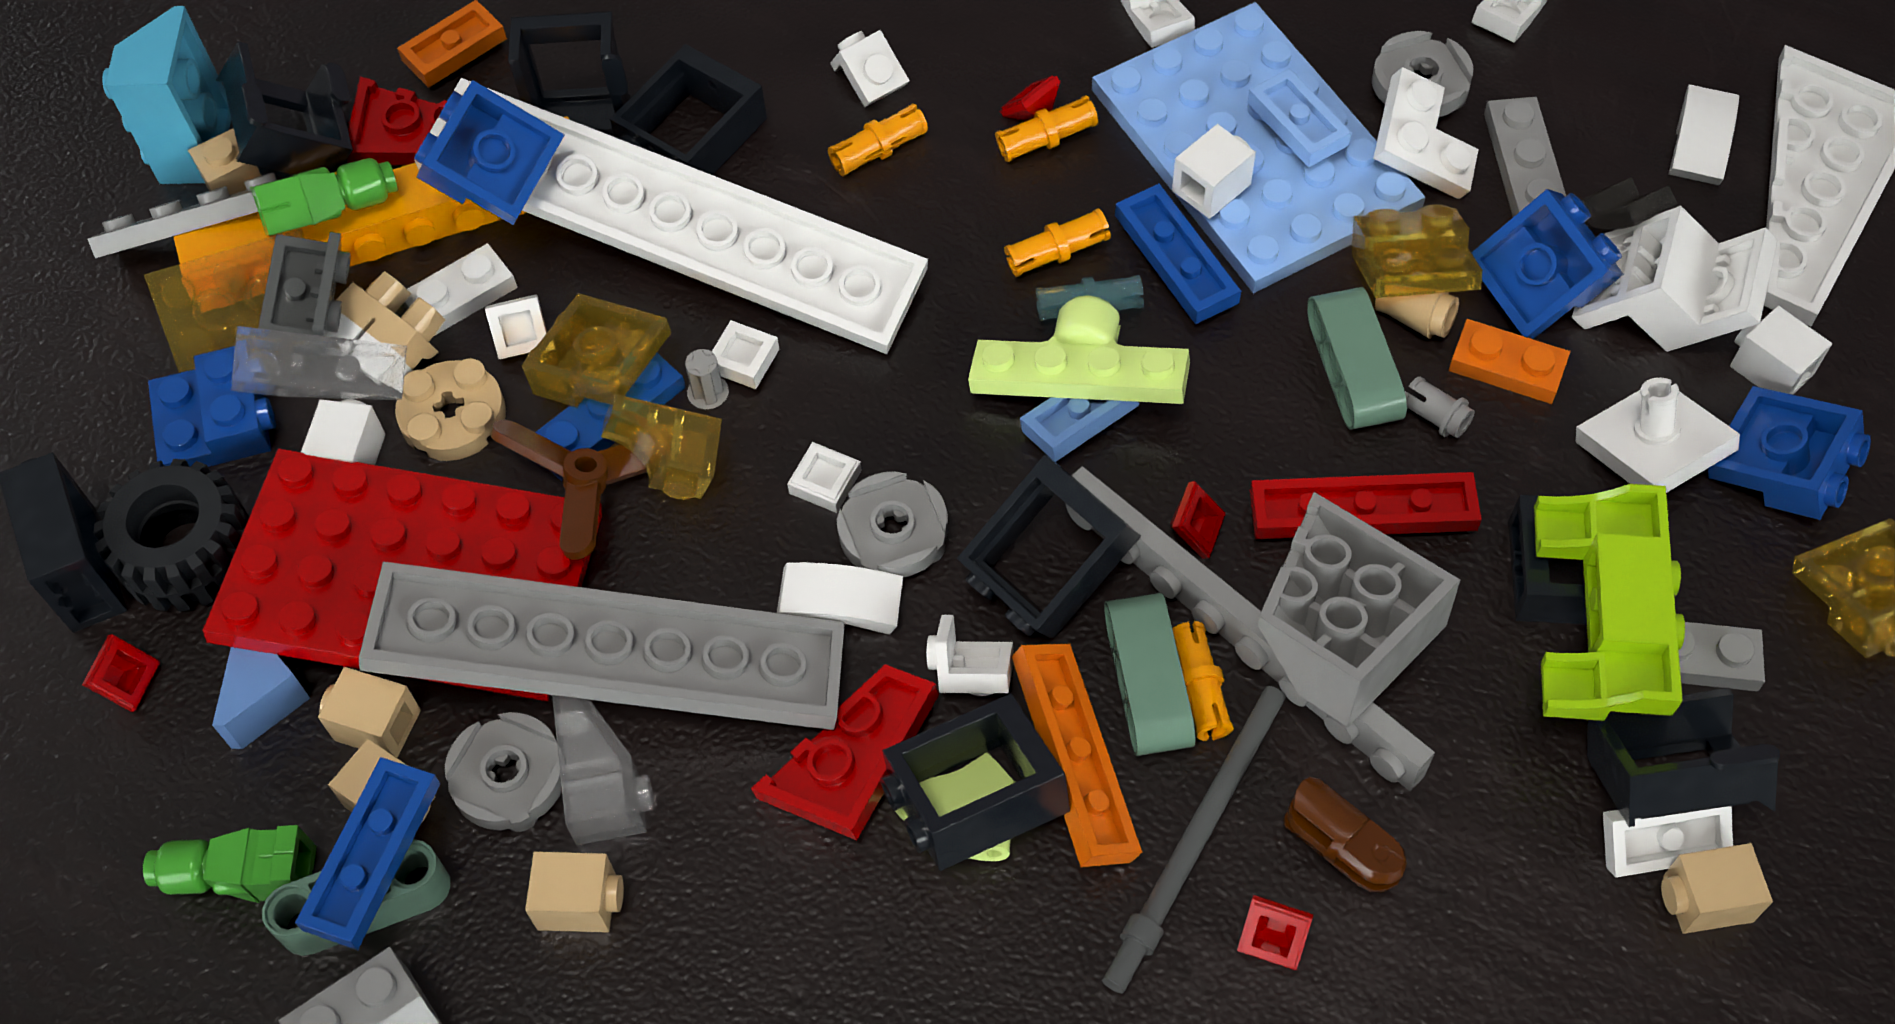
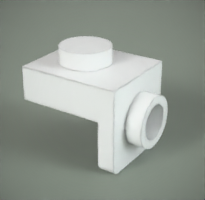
[830,30,909,108]
[927,615,1014,696]

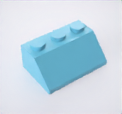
[102,6,231,184]

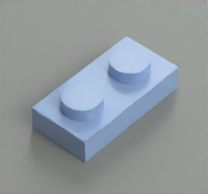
[1247,68,1352,168]

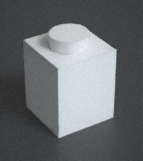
[1172,124,1256,219]
[1730,305,1833,395]
[301,399,386,465]

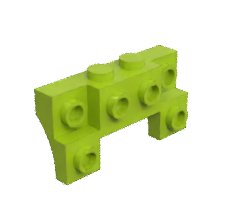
[1534,484,1685,721]

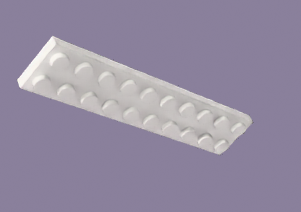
[414,78,928,354]

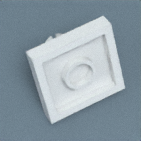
[1576,377,1740,493]

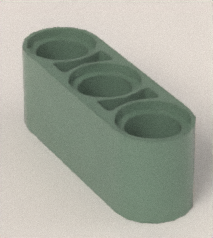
[1307,287,1407,429]
[1104,593,1195,756]
[262,839,451,956]

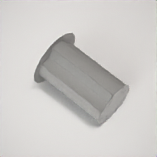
[685,349,729,409]

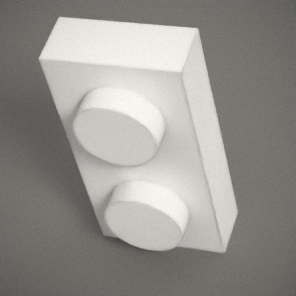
[403,243,518,336]
[1603,806,1733,878]

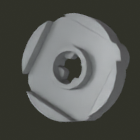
[1372,31,1474,117]
[837,471,948,577]
[445,712,567,832]

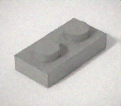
[1679,622,1765,691]

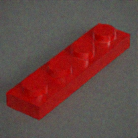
[1250,472,1482,539]

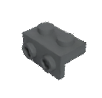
[258,232,351,350]

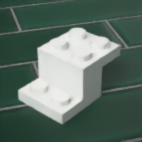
[1572,206,1778,352]

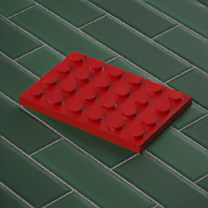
[203,449,602,701]

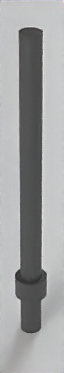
[1102,686,1286,993]

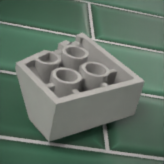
[1257,492,1460,727]

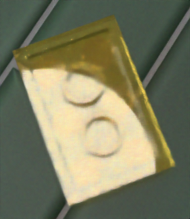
[144,229,305,373]

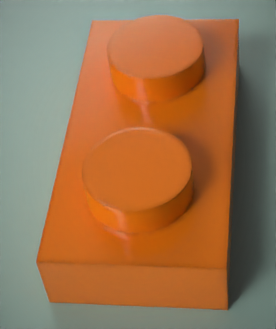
[397,0,507,88]
[1448,319,1571,404]

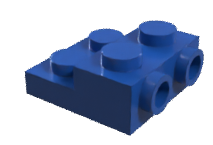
[414,80,565,225]
[1466,189,1624,339]
[148,343,276,467]
[1708,386,1871,520]

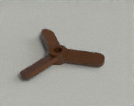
[491,420,686,560]

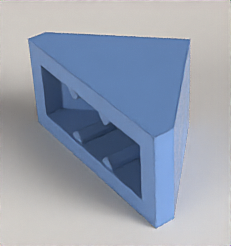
[212,647,310,749]

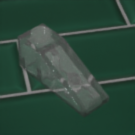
[231,326,407,400]
[552,695,654,846]

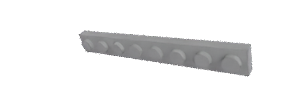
[1066,466,1435,791]

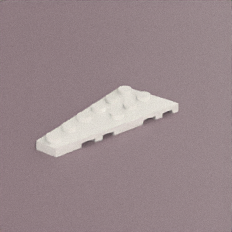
[1764,45,1895,327]

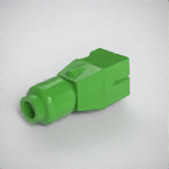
[250,158,398,236]
[143,825,317,903]

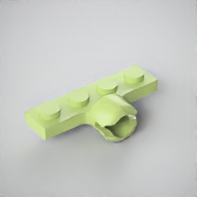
[968,295,1190,404]

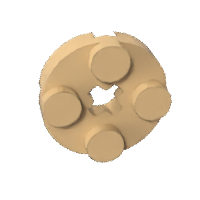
[395,358,506,461]

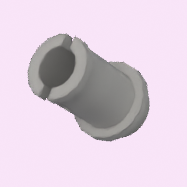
[1405,376,1475,438]

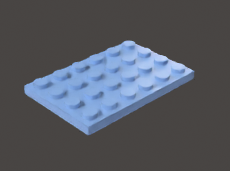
[1092,2,1425,294]

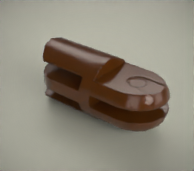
[1283,777,1407,892]

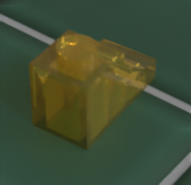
[601,394,722,499]

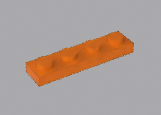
[1012,644,1142,867]

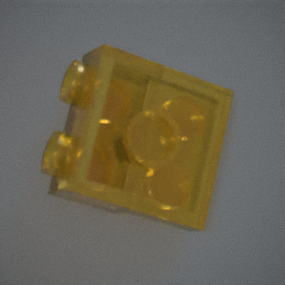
[1352,204,1482,298]
[522,293,671,407]
[1792,518,1895,658]

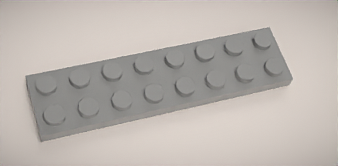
[359,562,845,730]

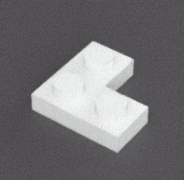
[1373,67,1479,199]

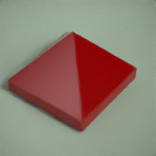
[1000,75,1060,121]
[1170,481,1226,559]
[82,634,160,712]
[1237,895,1314,971]

